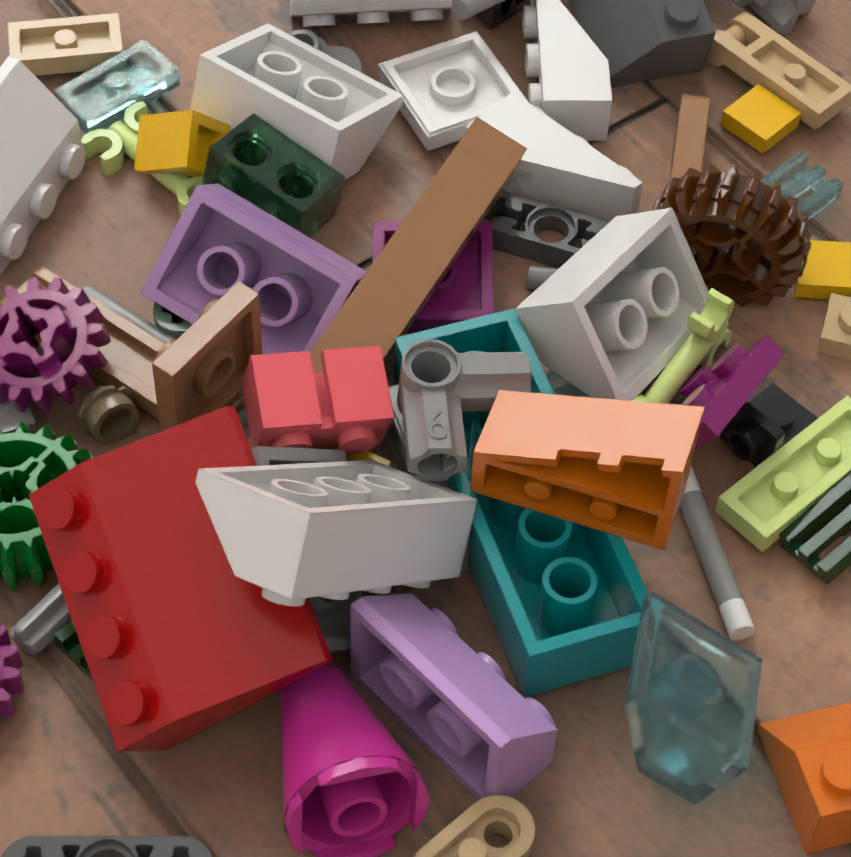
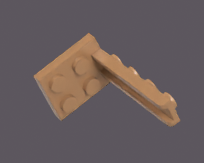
[0,267,263,432]

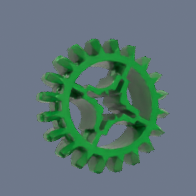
[0,421,93,591]

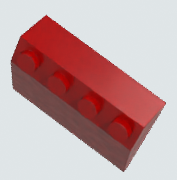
[28,406,333,752]

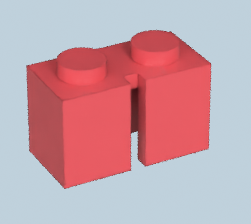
[241,346,394,454]

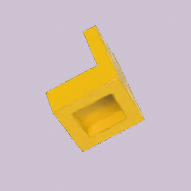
[134,110,230,182]

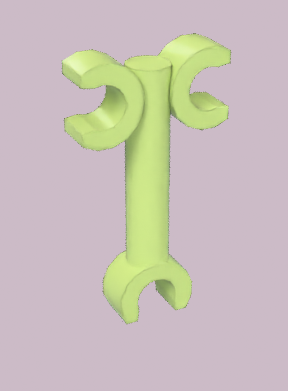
[81,101,217,216]
[633,288,734,404]

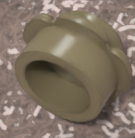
[78,385,140,444]

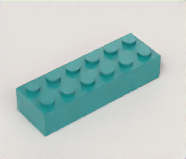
[393,308,660,697]

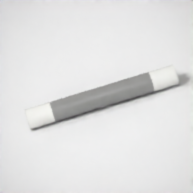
[680,466,755,641]

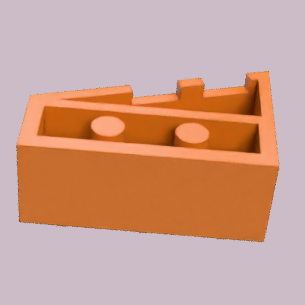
[470,390,705,550]

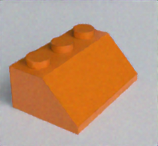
[756,702,851,854]

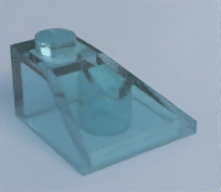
[624,591,762,805]

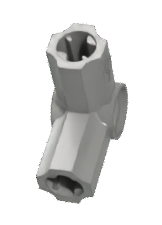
[396,339,532,481]

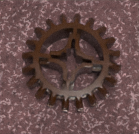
[651,163,812,307]

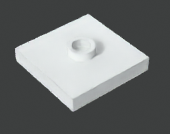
[378,31,528,151]

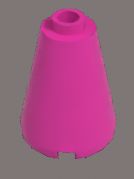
[280,665,429,857]

